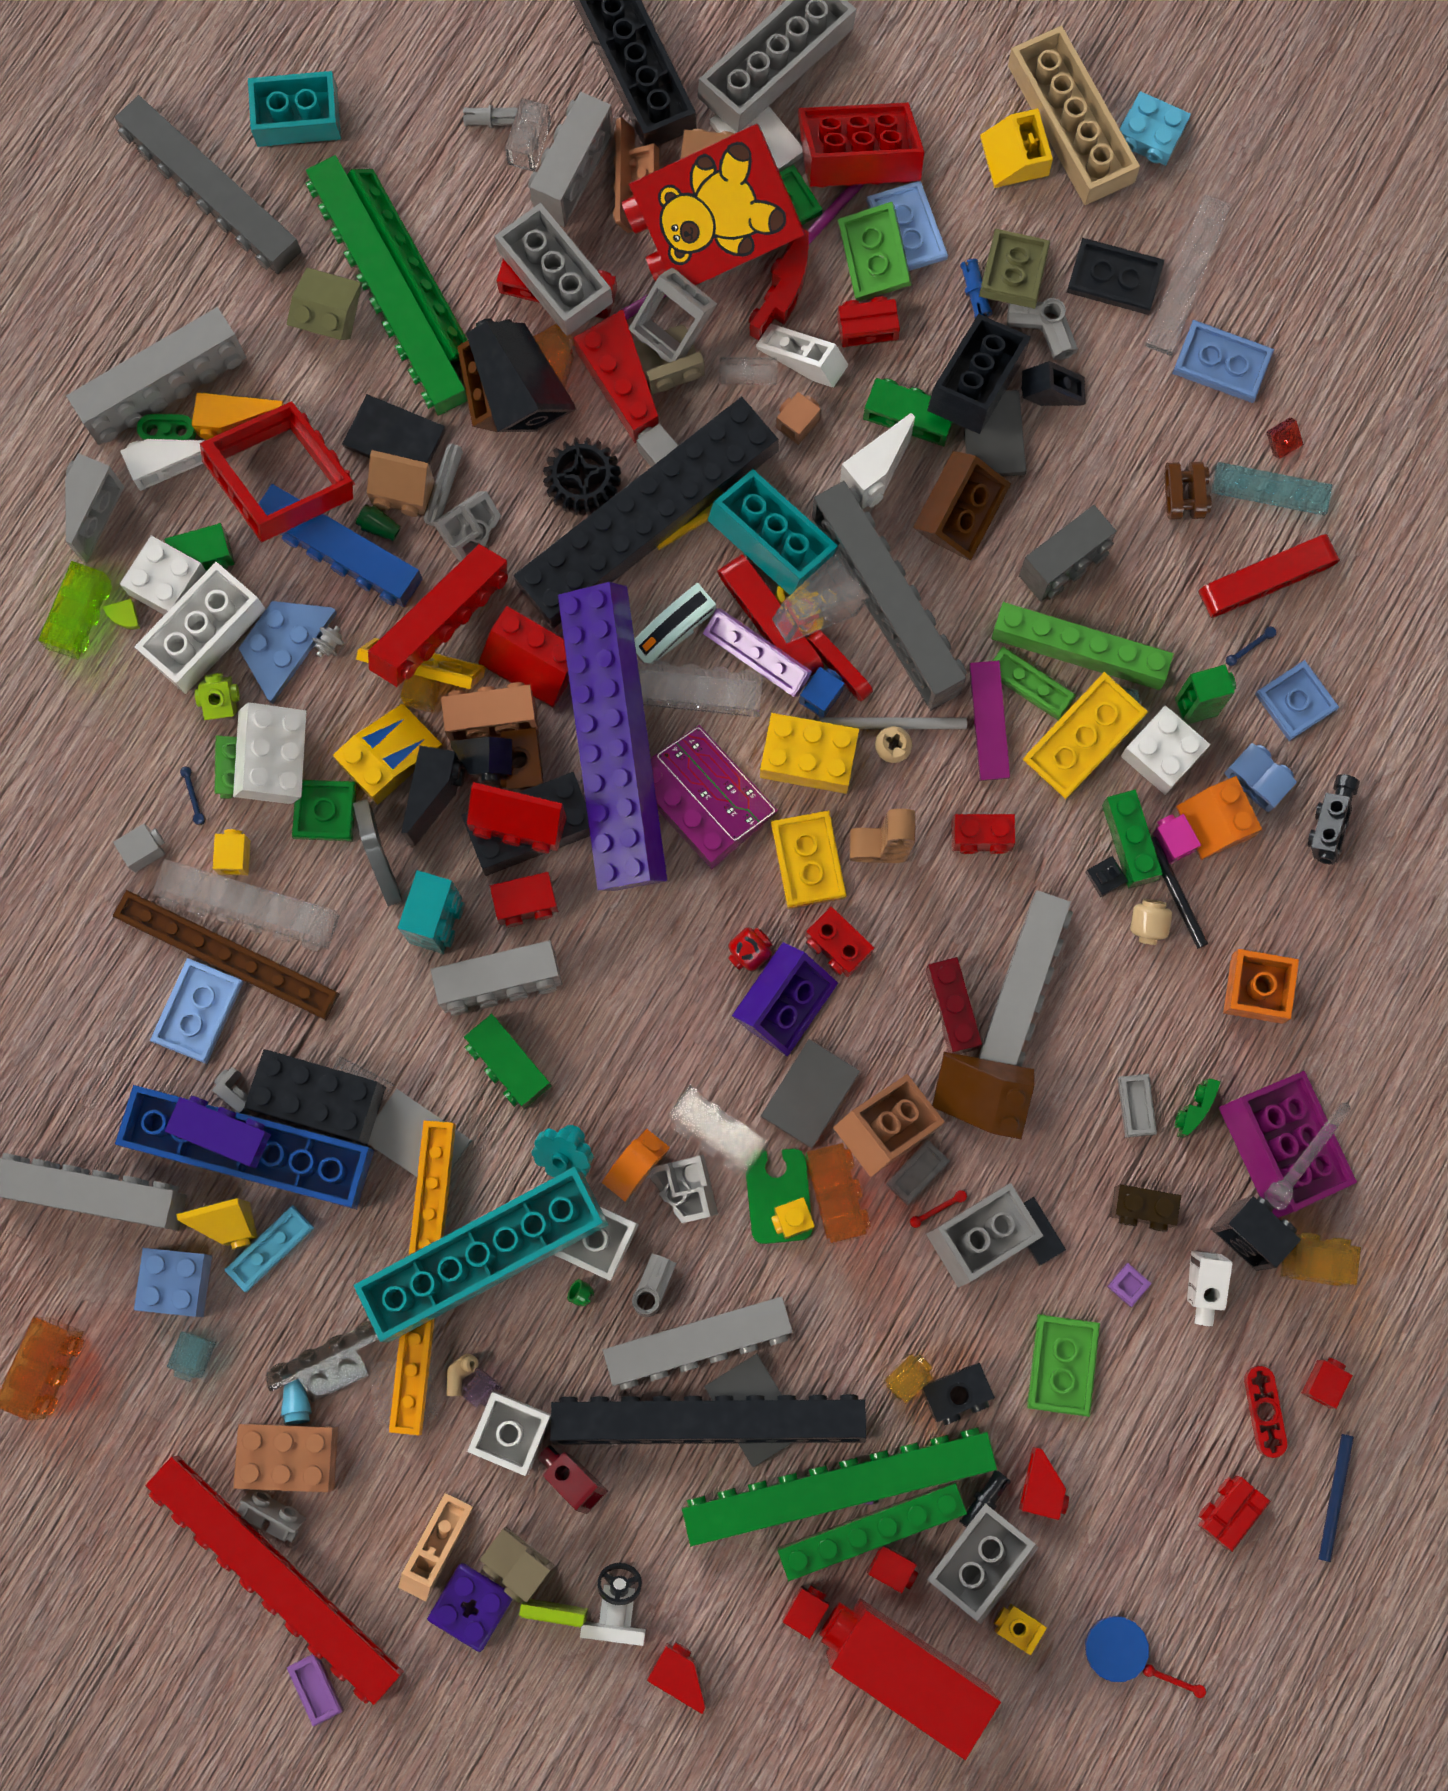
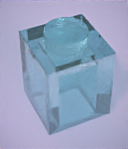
[167,1331,216,1382]

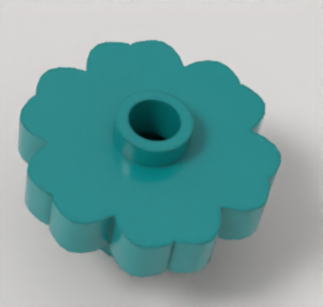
[531,1125,594,1177]

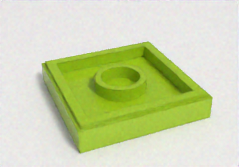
[519,1599,589,1628]

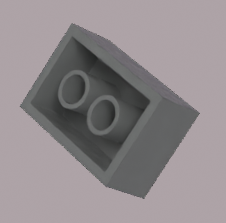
[1019,505,1117,602]

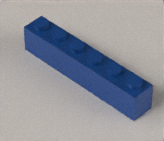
[258,484,423,608]

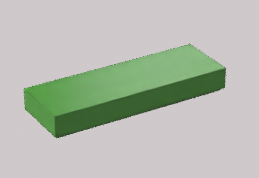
[992,646,1076,720]

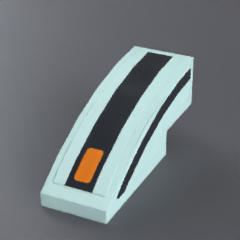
[634,582,716,667]

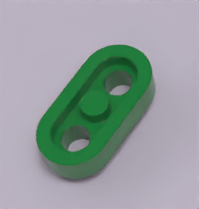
[137,414,197,441]

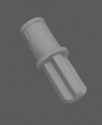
[463,105,520,128]

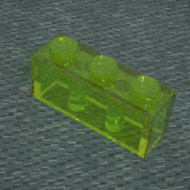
[38,561,112,660]

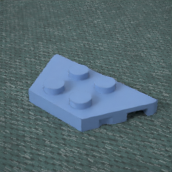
[239,601,337,704]

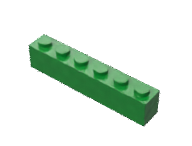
[777,1482,967,1582]

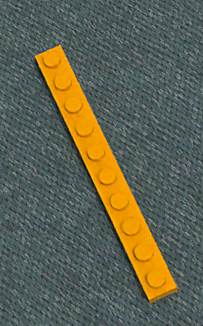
[389,1120,456,1435]

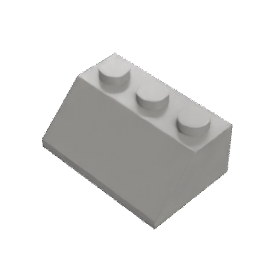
[927,1503,1039,1624]

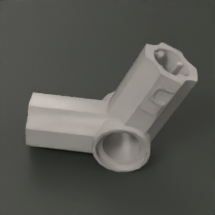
[1007,298,1078,361]

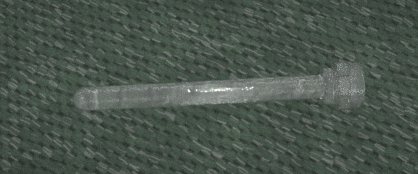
[1264,1103,1351,1210]

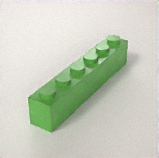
[991,602,1174,690]

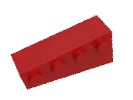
[573,309,659,443]

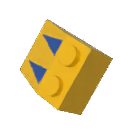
[333,703,443,805]

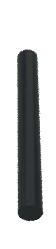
[1151,837,1208,949]

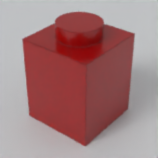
[1301,1357,1353,1409]
[867,1545,918,1594]
[782,1585,829,1639]

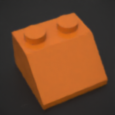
[1176,776,1262,860]

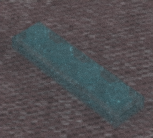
[1211,462,1332,516]

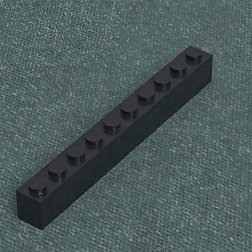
[550,1394,866,1445]

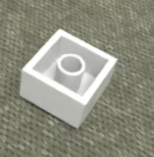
[120,535,206,615]
[1121,705,1211,795]
[467,1392,551,1476]

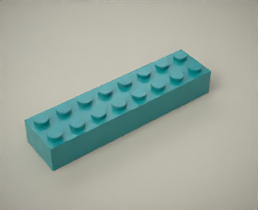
[353,1167,609,1342]

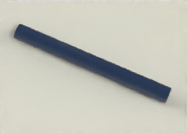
[1318,1434,1354,1562]

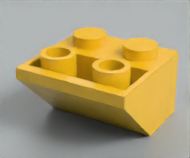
[980,108,1053,188]

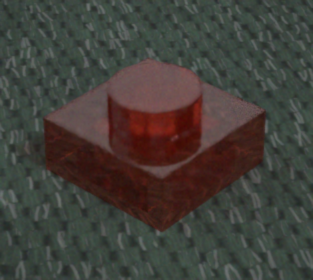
[1266,417,1304,459]

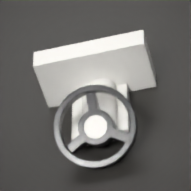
[580,1563,646,1646]

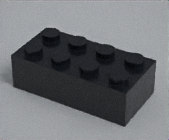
[927,314,1031,434]
[461,772,590,876]
[244,1049,386,1145]

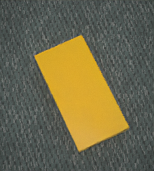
[356,638,486,689]
[1023,672,1148,799]

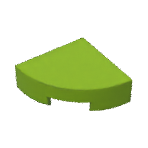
[103,599,140,630]

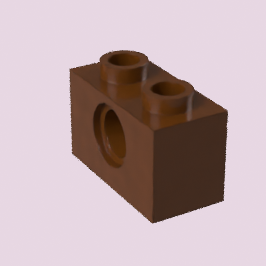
[500,727,544,793]

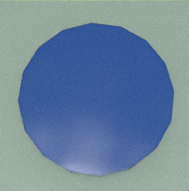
[1085,1616,1149,1682]

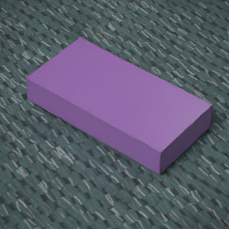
[287,1654,344,1727]

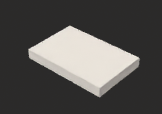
[710,106,803,172]

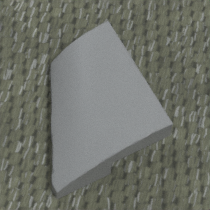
[433,491,501,562]
[646,1155,718,1223]

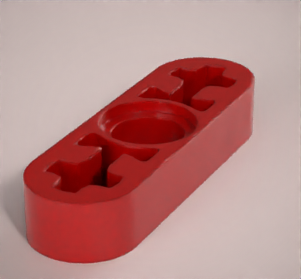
[806,629,873,702]
[1244,1366,1287,1458]

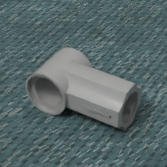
[632,1253,677,1317]

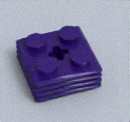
[427,1563,512,1652]

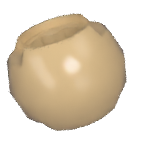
[875,726,913,763]

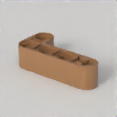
[850,809,916,863]

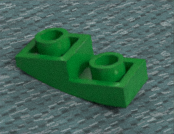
[1174,1078,1221,1138]

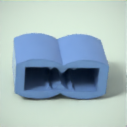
[1224,743,1297,812]

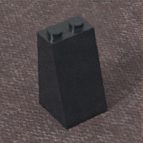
[466,318,576,432]

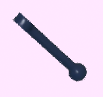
[1226,626,1276,666]
[180,766,206,825]

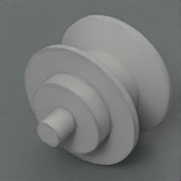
[312,626,345,658]

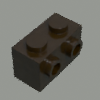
[1110,1184,1181,1232]

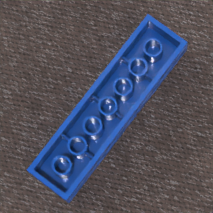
[115,1085,374,1210]

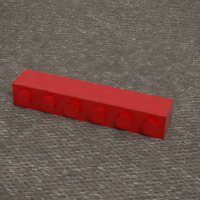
[368,544,508,687]

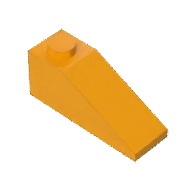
[192,393,284,440]

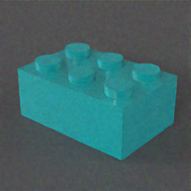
[248,71,341,147]
[398,870,465,954]

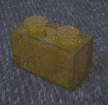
[881,1354,933,1404]

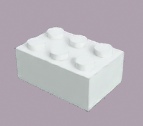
[233,702,306,804]

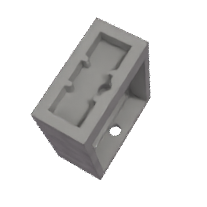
[629,267,717,362]

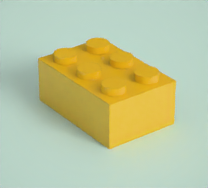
[760,713,859,794]

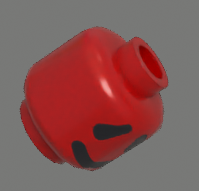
[728,927,773,972]

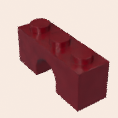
[925,957,982,1054]

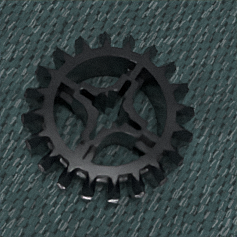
[543,437,621,516]

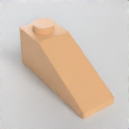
[398,1493,473,1601]

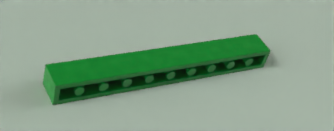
[305,155,468,416]
[682,1427,997,1547]

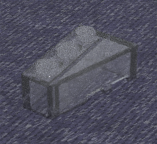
[668,1085,768,1175]

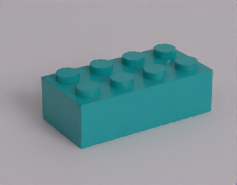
[708,469,838,597]

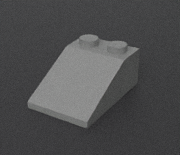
[65,453,124,563]
[926,1183,1043,1287]

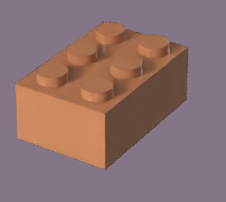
[441,682,539,743]
[833,1074,945,1177]
[233,1423,338,1492]

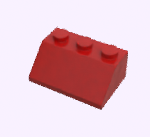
[478,606,570,708]
[467,782,567,853]

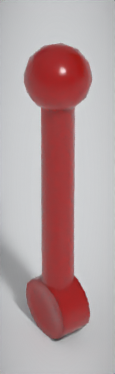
[910,1190,967,1228]
[1143,1664,1206,1698]

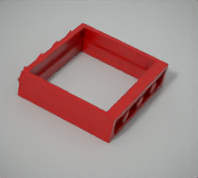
[200,401,355,543]

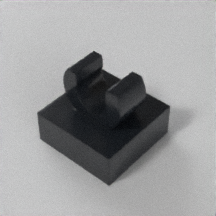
[1085,855,1128,897]

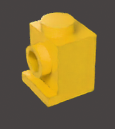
[994,1604,1047,1656]

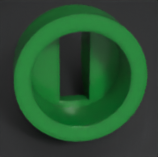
[567,1279,594,1307]

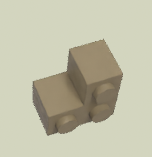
[480,1527,555,1602]

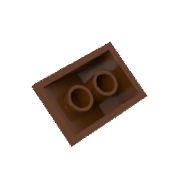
[932,1052,1034,1140]

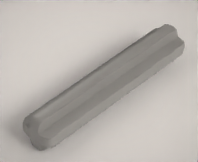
[423,444,463,527]

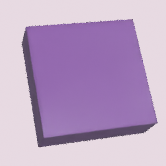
[1107,1263,1152,1307]

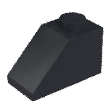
[1021,361,1086,406]
[451,737,512,782]

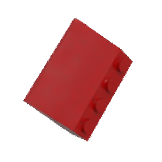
[798,102,924,188]

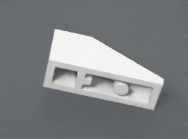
[756,324,848,388]
[120,439,204,491]

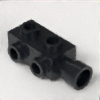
[1308,774,1360,865]

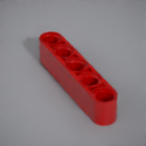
[1198,534,1340,618]
[717,554,824,677]

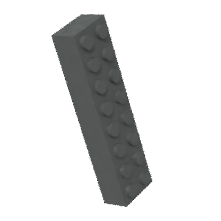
[812,481,967,711]

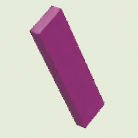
[969,660,1010,781]

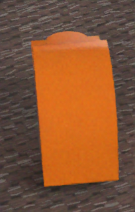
[601,1129,670,1202]

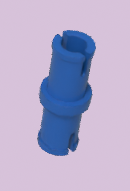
[960,259,993,319]

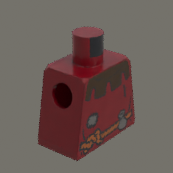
[537,1445,608,1514]

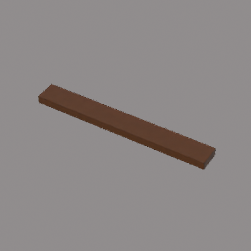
[113,890,340,1020]

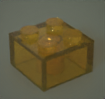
[1280,1233,1361,1287]

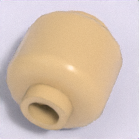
[1130,899,1172,945]

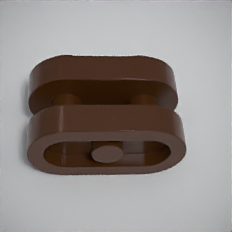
[1164,461,1212,520]

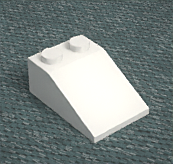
[840,413,915,510]

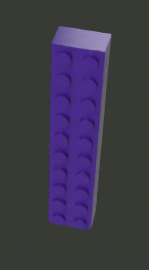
[558,582,668,891]

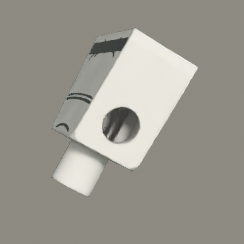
[1187,1251,1232,1326]

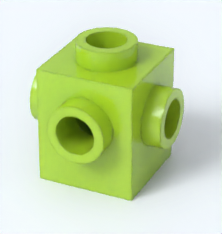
[195,673,240,720]

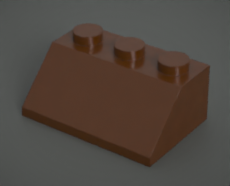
[913,451,1011,561]

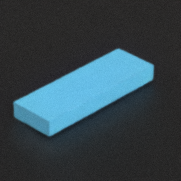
[224,1205,314,1293]

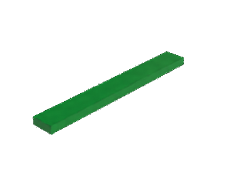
[347,169,467,363]

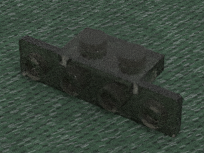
[266,1321,378,1403]

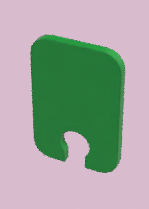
[745,1148,812,1244]

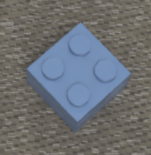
[134,1248,212,1317]

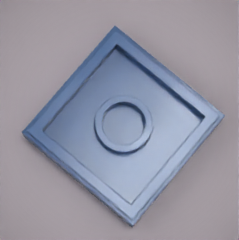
[1255,660,1339,741]

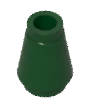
[355,504,401,541]

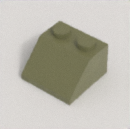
[286,267,363,340]

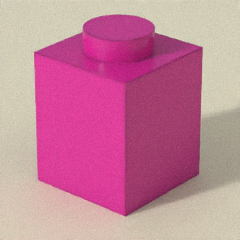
[1152,814,1201,864]

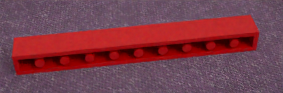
[145,1456,404,1705]

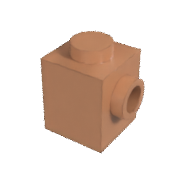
[776,392,821,445]

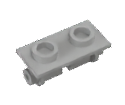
[237,1490,306,1543]

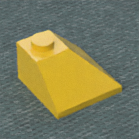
[176,1198,258,1249]

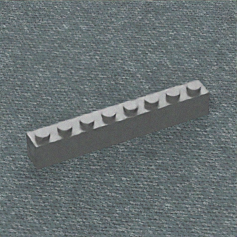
[114,95,302,275]

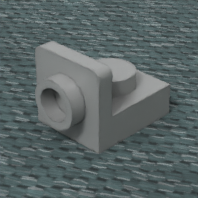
[212,1067,250,1115]

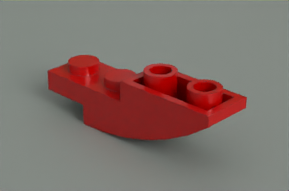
[748,229,809,341]

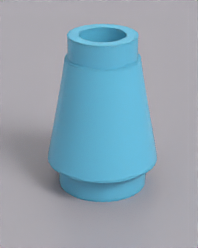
[281,1377,312,1425]

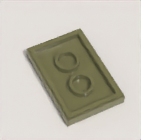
[979,229,1050,309]

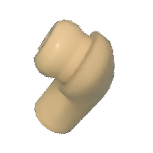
[446,1354,479,1396]

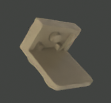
[634,325,705,395]

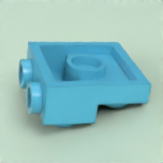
[1120,91,1191,166]

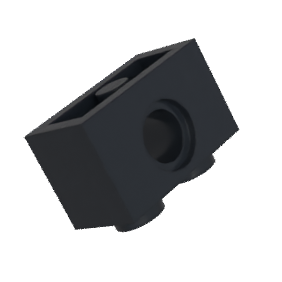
[920,1363,995,1426]

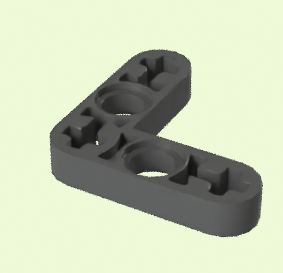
[353,799,403,906]

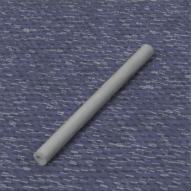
[819,717,967,729]

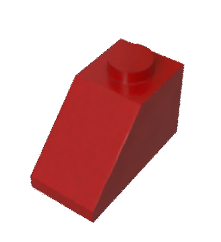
[1019,1447,1069,1520]
[647,1642,706,1714]

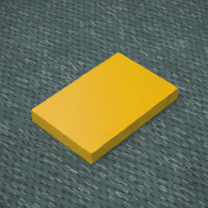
[771,810,847,909]

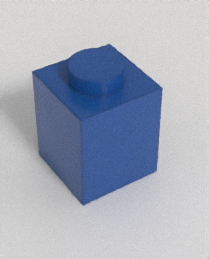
[799,667,844,717]

